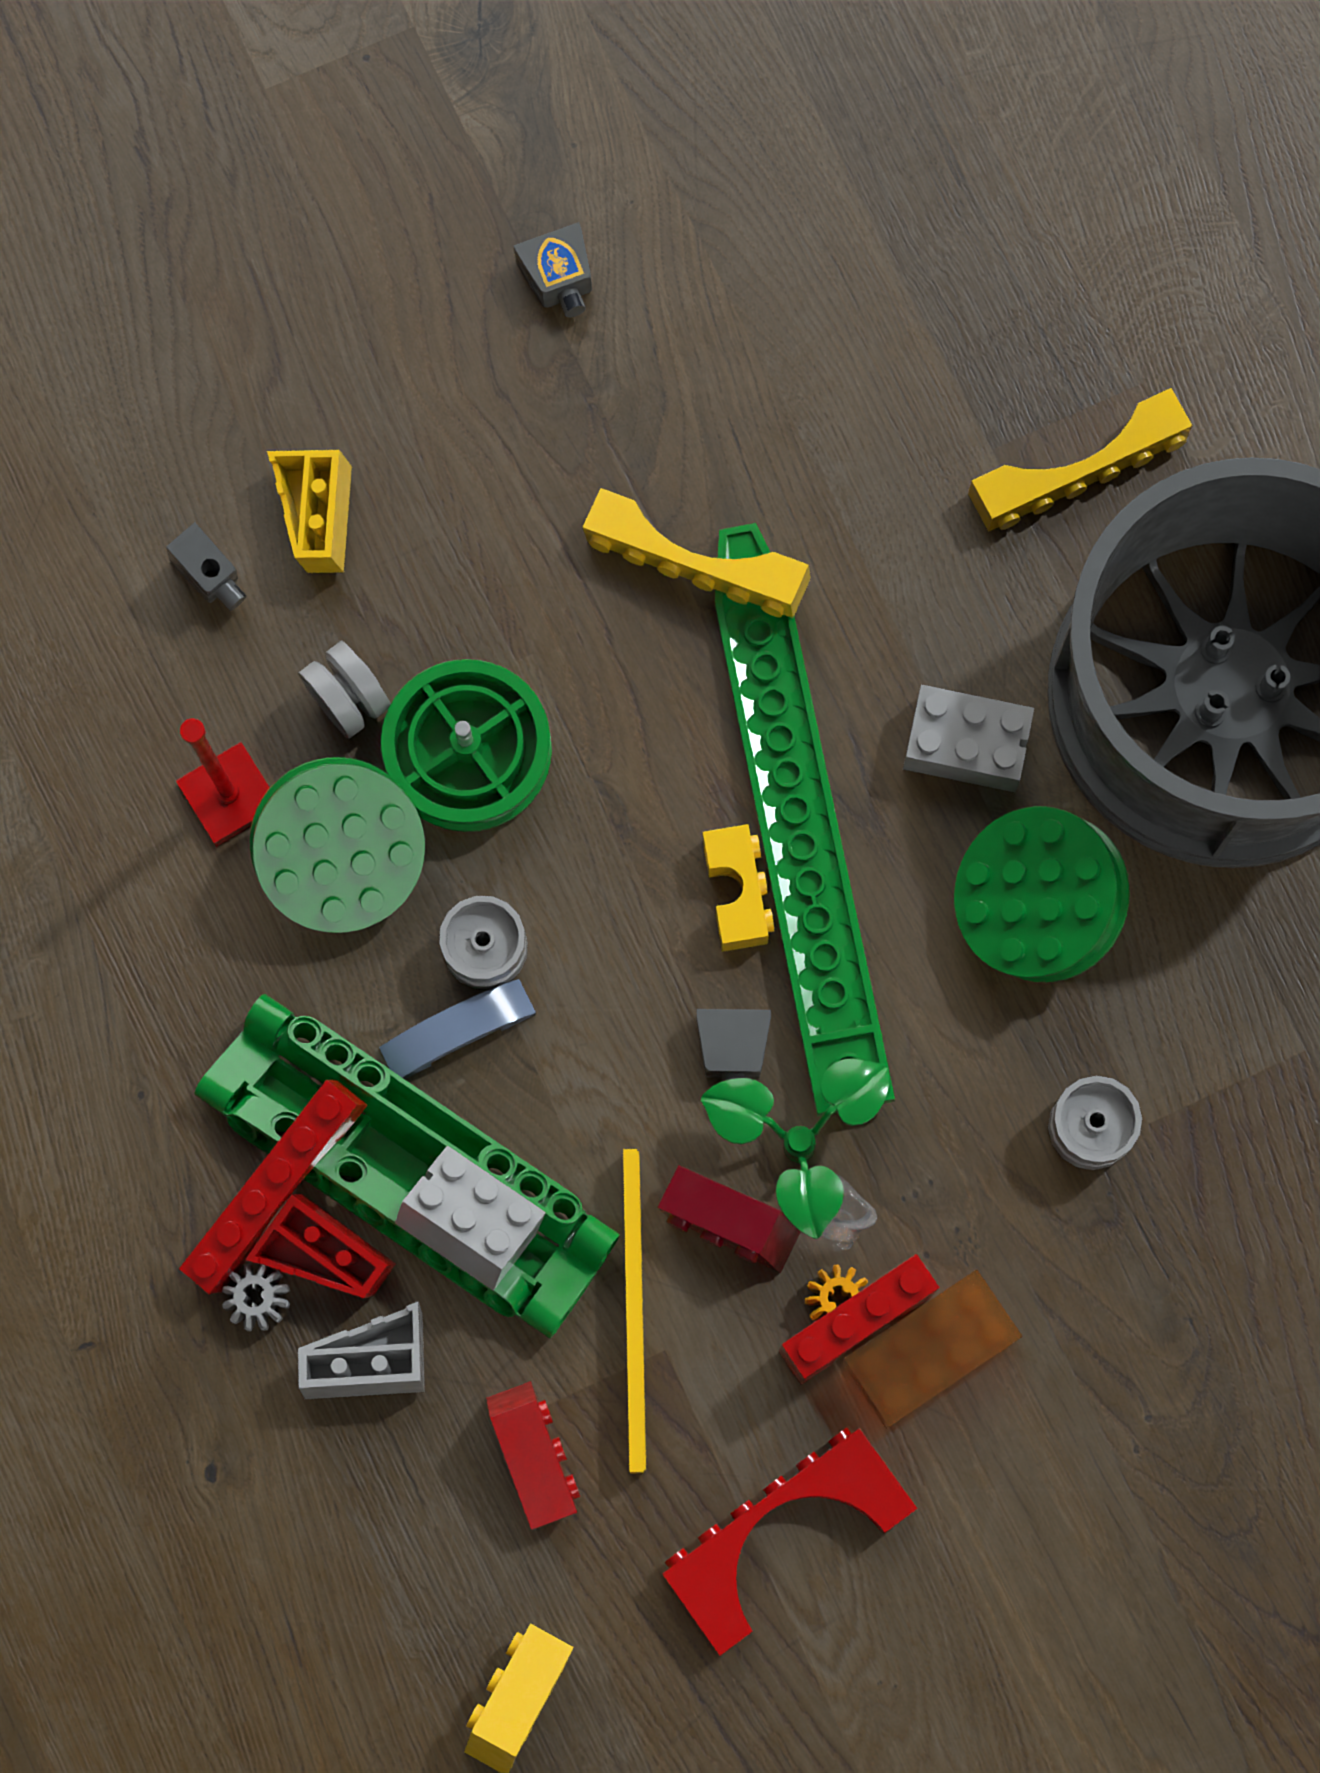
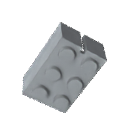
[903,685,1034,792]
[395,1146,546,1291]

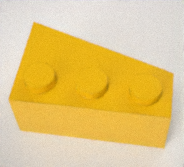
[267,450,352,573]
[464,1623,574,1773]

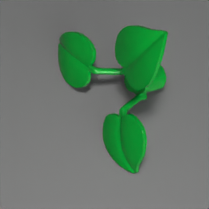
[701,1059,889,1239]

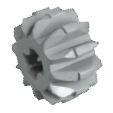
[222,1264,290,1331]

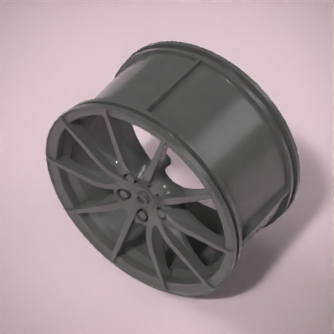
[1047,457,1320,868]

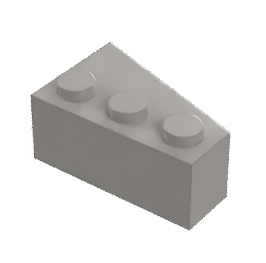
[298,1302,425,1399]

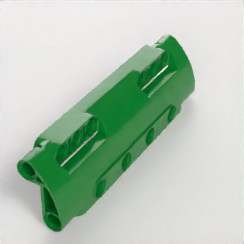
[194,994,620,1339]

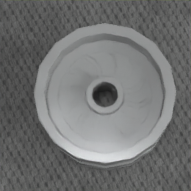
[298,640,391,739]
[439,896,528,990]
[1048,1076,1142,1170]

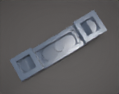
[379,979,536,1079]

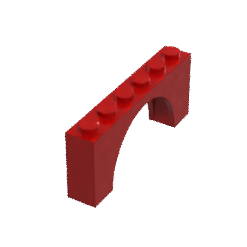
[662,1427,918,1656]

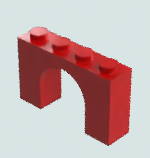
[779,1254,940,1385]

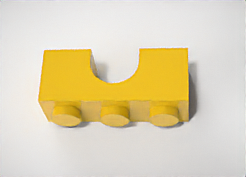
[703,824,774,952]

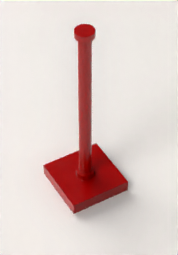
[176,718,270,847]

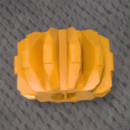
[805,1264,868,1321]

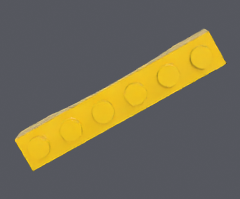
[968,388,1193,532]
[583,488,811,618]

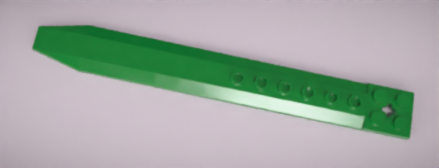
[715,523,895,1116]

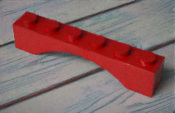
[179,1080,368,1294]

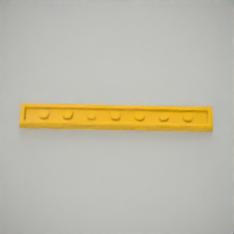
[623,1149,646,1474]

